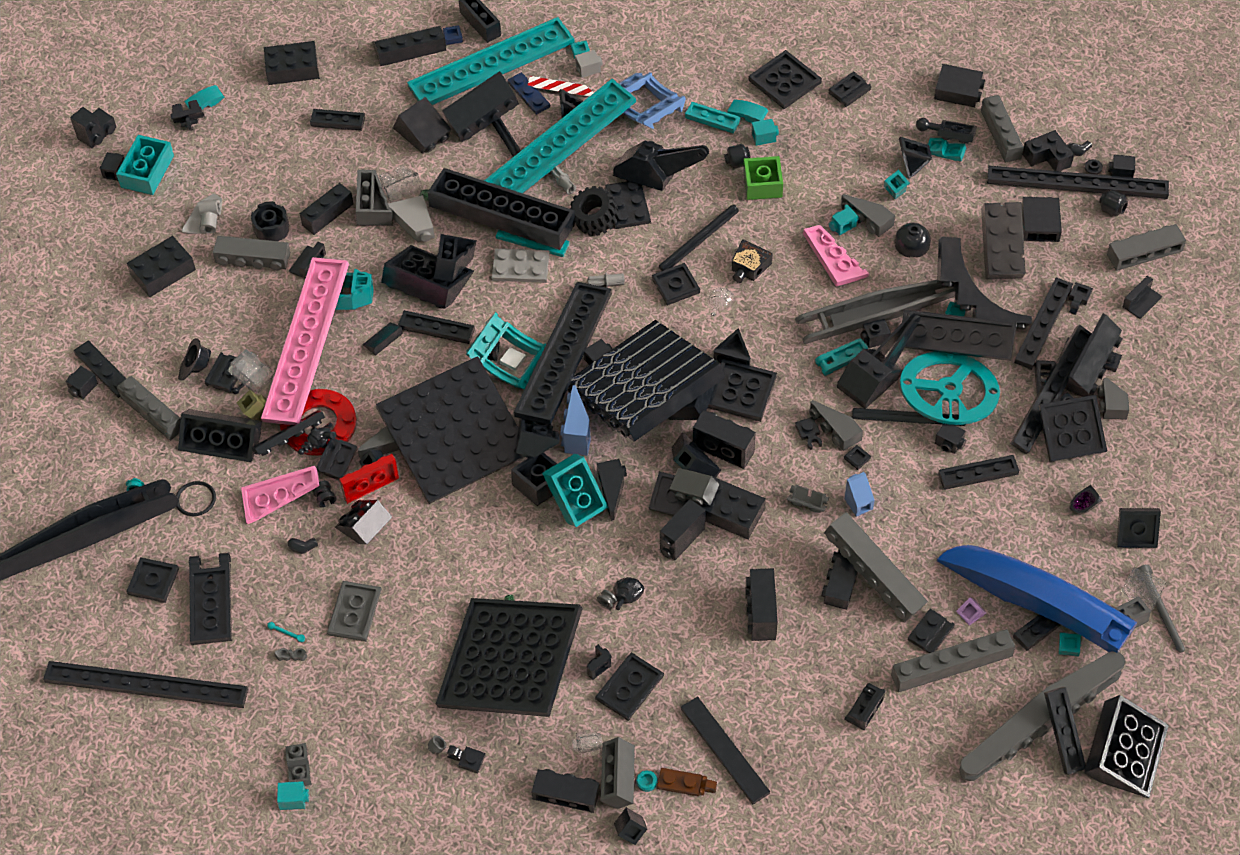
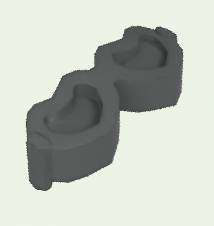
[275,648,307,661]

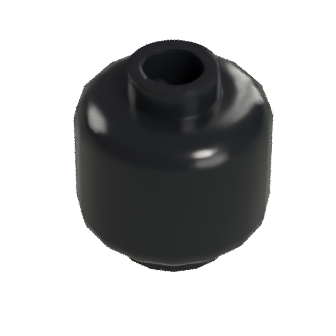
[724,144,751,169]
[1099,190,1128,216]

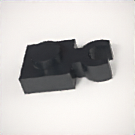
[795,417,822,450]

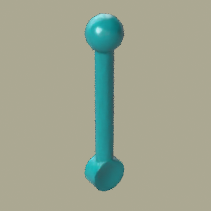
[267,622,305,642]

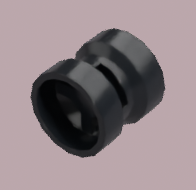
[312,480,337,508]

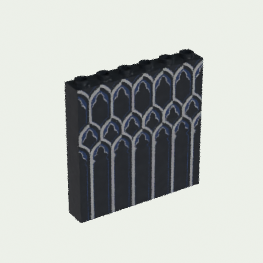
[568,320,725,442]

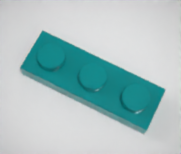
[685,102,740,134]

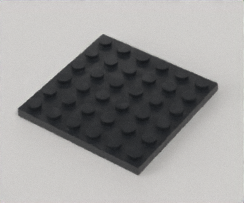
[376,356,525,504]
[435,598,583,717]

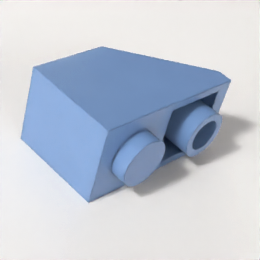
[844,472,875,517]

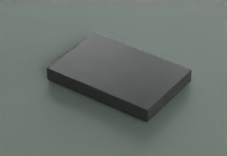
[327,581,382,642]

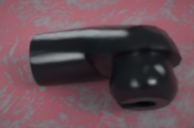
[1067,140,1092,156]
[288,537,318,554]

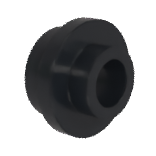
[1085,159,1103,174]

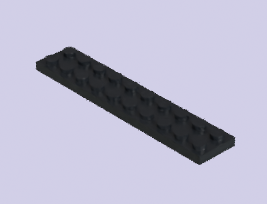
[514,282,612,425]

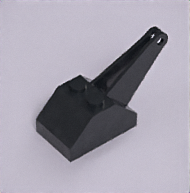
[613,140,709,191]
[837,311,921,408]

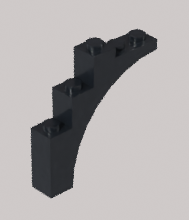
[937,236,1032,329]

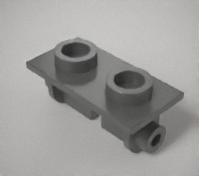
[786,484,829,513]

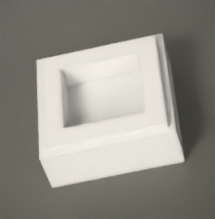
[500,347,526,371]

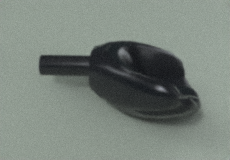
[614,577,645,610]

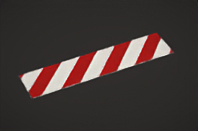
[528,76,594,97]

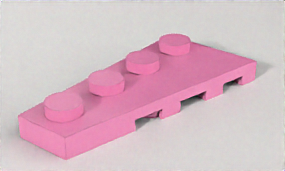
[803,225,869,287]
[241,466,319,524]

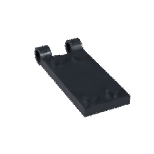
[189,552,232,645]

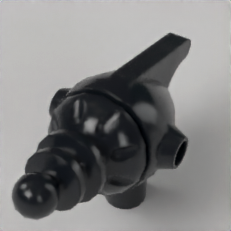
[298,422,336,455]

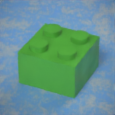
[743,156,783,200]

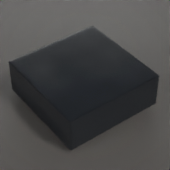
[844,445,871,470]

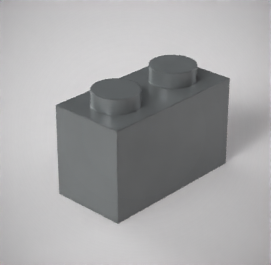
[670,468,719,505]

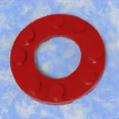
[280,389,357,456]

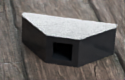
[671,433,721,478]

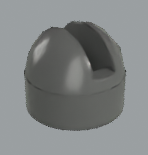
[428,735,446,754]

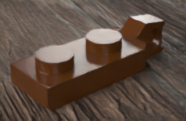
[657,767,717,797]

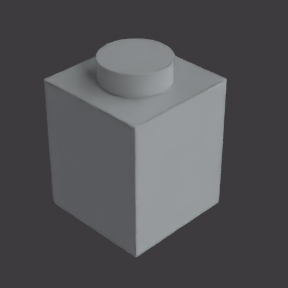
[575,50,603,78]

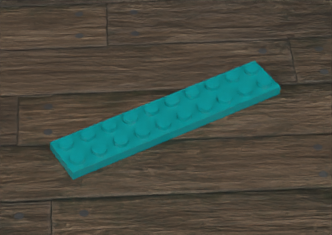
[407,17,575,105]
[484,79,636,193]

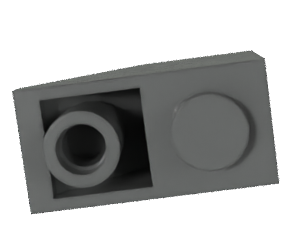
[1098,378,1129,420]

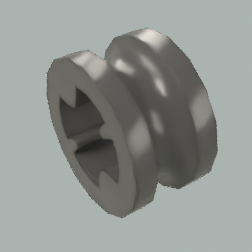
[597,590,617,609]

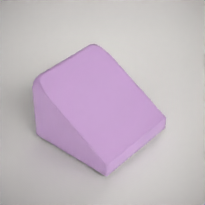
[956,597,987,626]

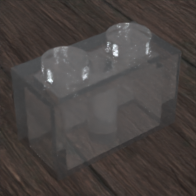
[228,349,274,394]

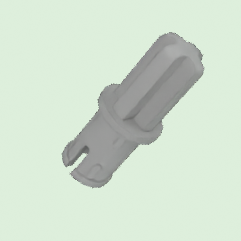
[550,166,576,194]
[587,273,625,288]

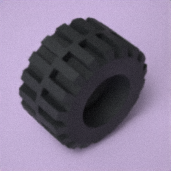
[570,186,619,236]

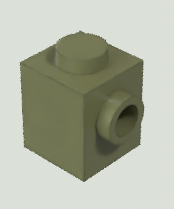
[237,390,267,421]

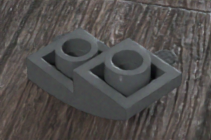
[285,743,312,786]

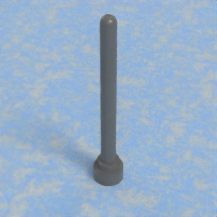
[1135,564,1185,653]

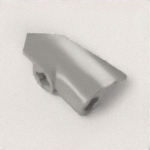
[182,193,222,234]

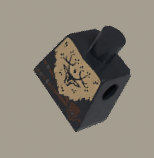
[732,239,773,283]

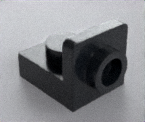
[587,644,612,680]

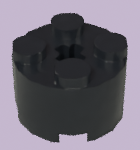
[251,201,290,241]

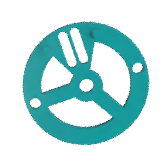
[900,352,1000,425]

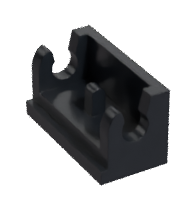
[844,683,886,730]

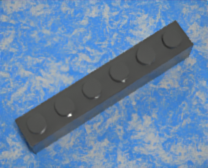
[824,512,928,622]
[891,629,1015,692]

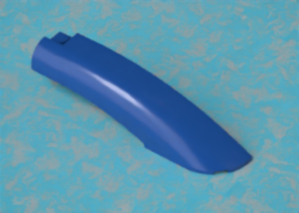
[937,545,1137,653]

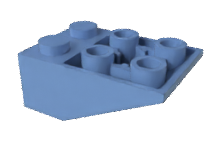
[560,385,591,456]

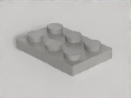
[492,249,550,283]

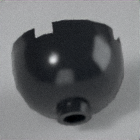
[894,222,931,258]

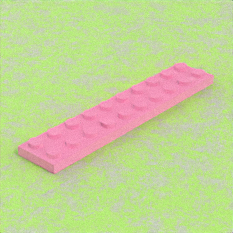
[261,257,349,425]

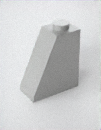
[388,195,435,242]

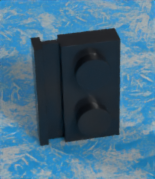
[829,71,871,107]
[204,352,246,393]
[316,439,357,481]
[907,609,955,653]

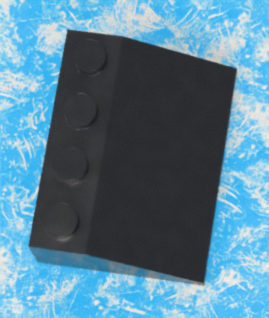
[381,245,474,309]
[1084,695,1169,798]

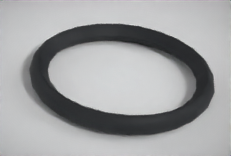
[176,481,216,517]

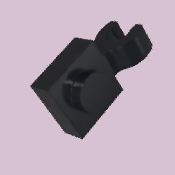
[1069,282,1093,315]
[447,745,486,774]

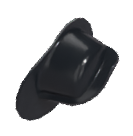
[178,338,211,381]

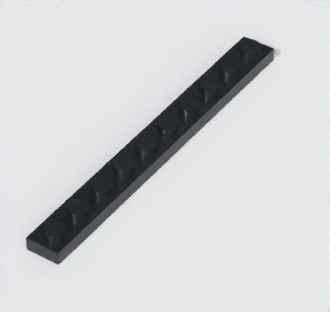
[987,165,1169,199]
[43,661,248,708]

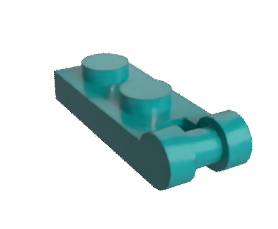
[815,338,868,376]

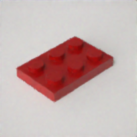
[339,454,399,504]

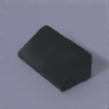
[363,322,403,356]

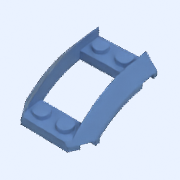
[618,72,686,129]

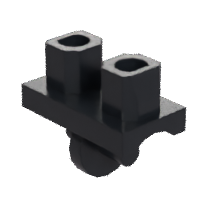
[170,100,205,130]

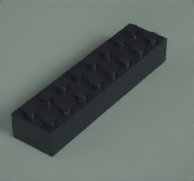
[428,168,575,250]

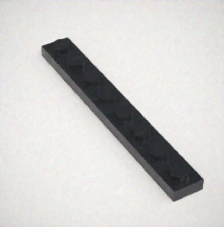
[1010,324,1092,454]

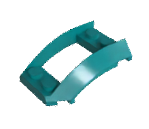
[466,312,546,389]

